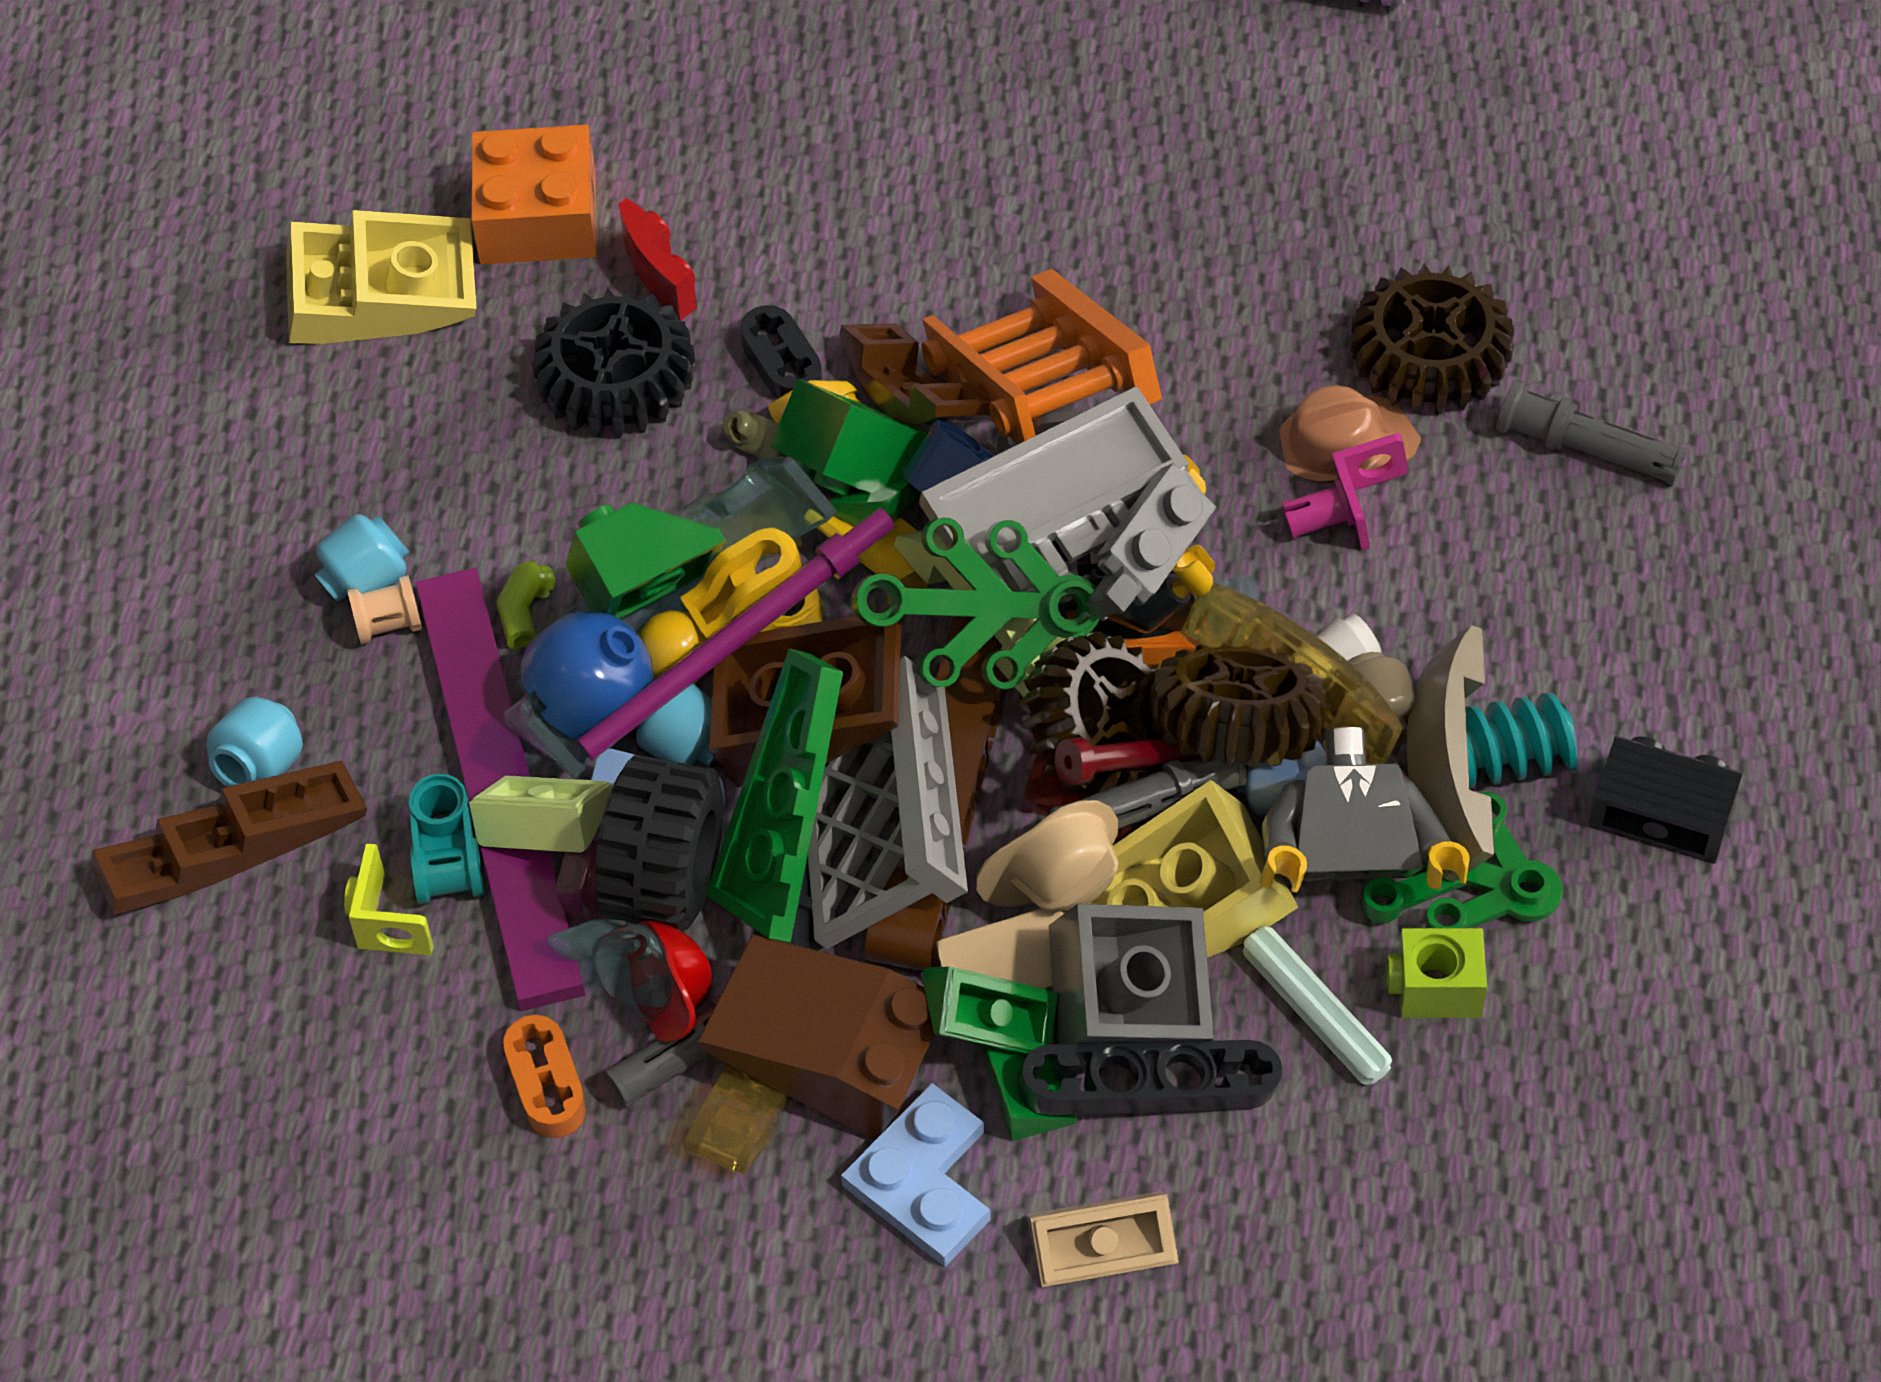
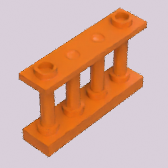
[921,269,1162,444]

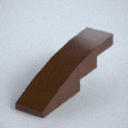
[90,760,367,915]

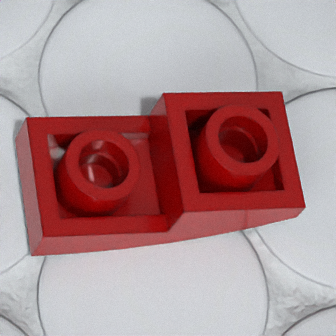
[618,198,697,321]

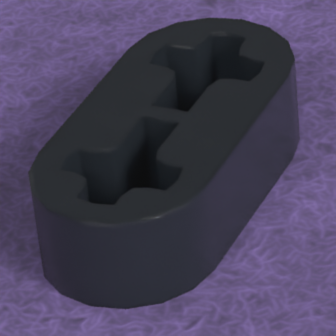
[740,305,822,399]

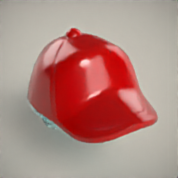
[547,918,712,1042]

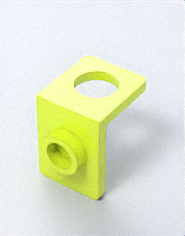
[344,844,434,955]

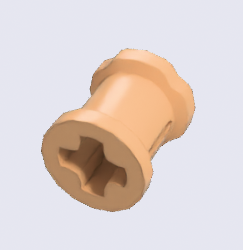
[347,575,422,645]

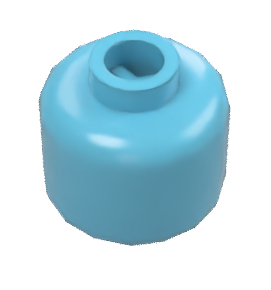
[314,514,409,603]
[636,684,717,768]
[206,697,303,787]

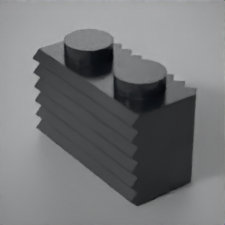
[1589,735,1743,864]

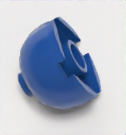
[521,610,654,739]

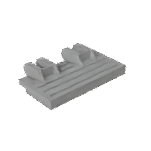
[919,386,1199,620]

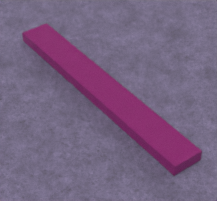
[416,567,586,1011]

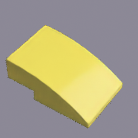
[286,210,476,344]

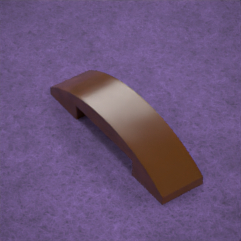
[840,323,992,424]

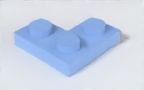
[841,1083,990,1267]

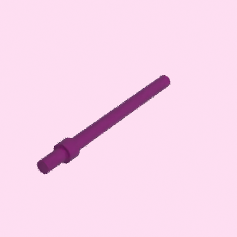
[576,508,895,761]

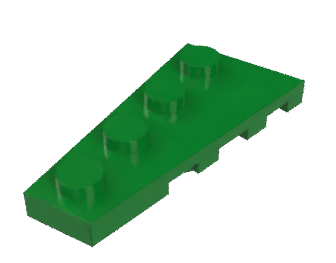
[706,649,843,943]

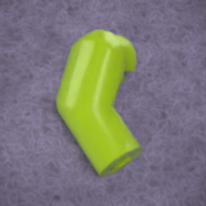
[496,560,556,649]

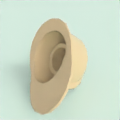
[976,800,1119,912]

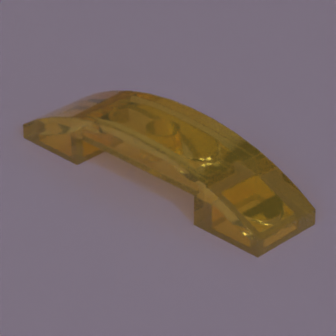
[1180,582,1403,764]

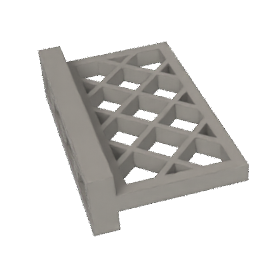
[808,656,968,949]

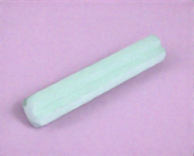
[1243,926,1392,1086]

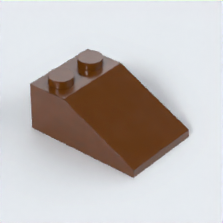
[709,611,902,787]
[695,935,934,1141]

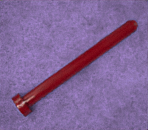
[1055,738,1202,786]

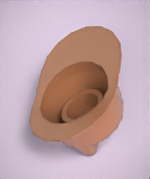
[1279,385,1421,483]

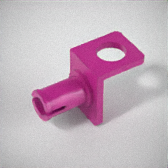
[1281,433,1408,550]

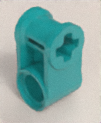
[408,774,485,905]

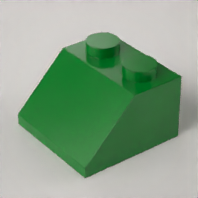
[770,378,928,496]
[565,503,726,620]

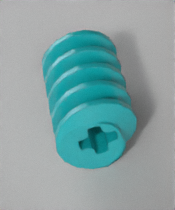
[1465,692,1578,789]

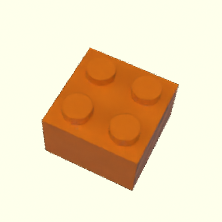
[472,124,597,265]

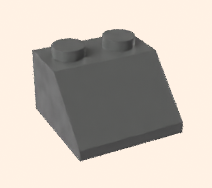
[1048,904,1214,1044]

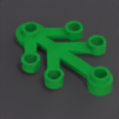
[852,517,1100,689]
[1362,778,1563,928]

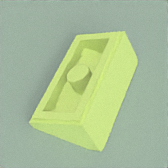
[469,776,613,853]

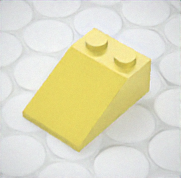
[1062,780,1298,958]

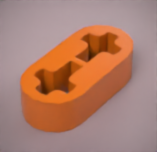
[503,1015,586,1138]

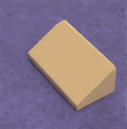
[935,909,1063,991]
[1027,1191,1179,1287]

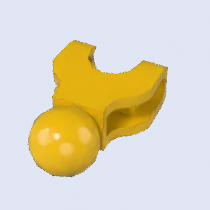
[638,528,824,684]

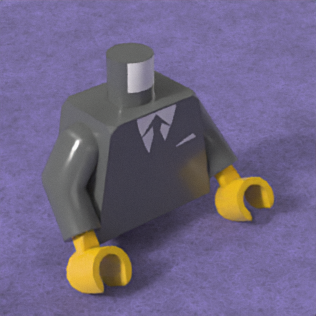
[1259,727,1470,893]

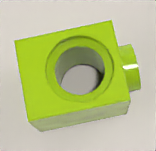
[1386,928,1487,1018]

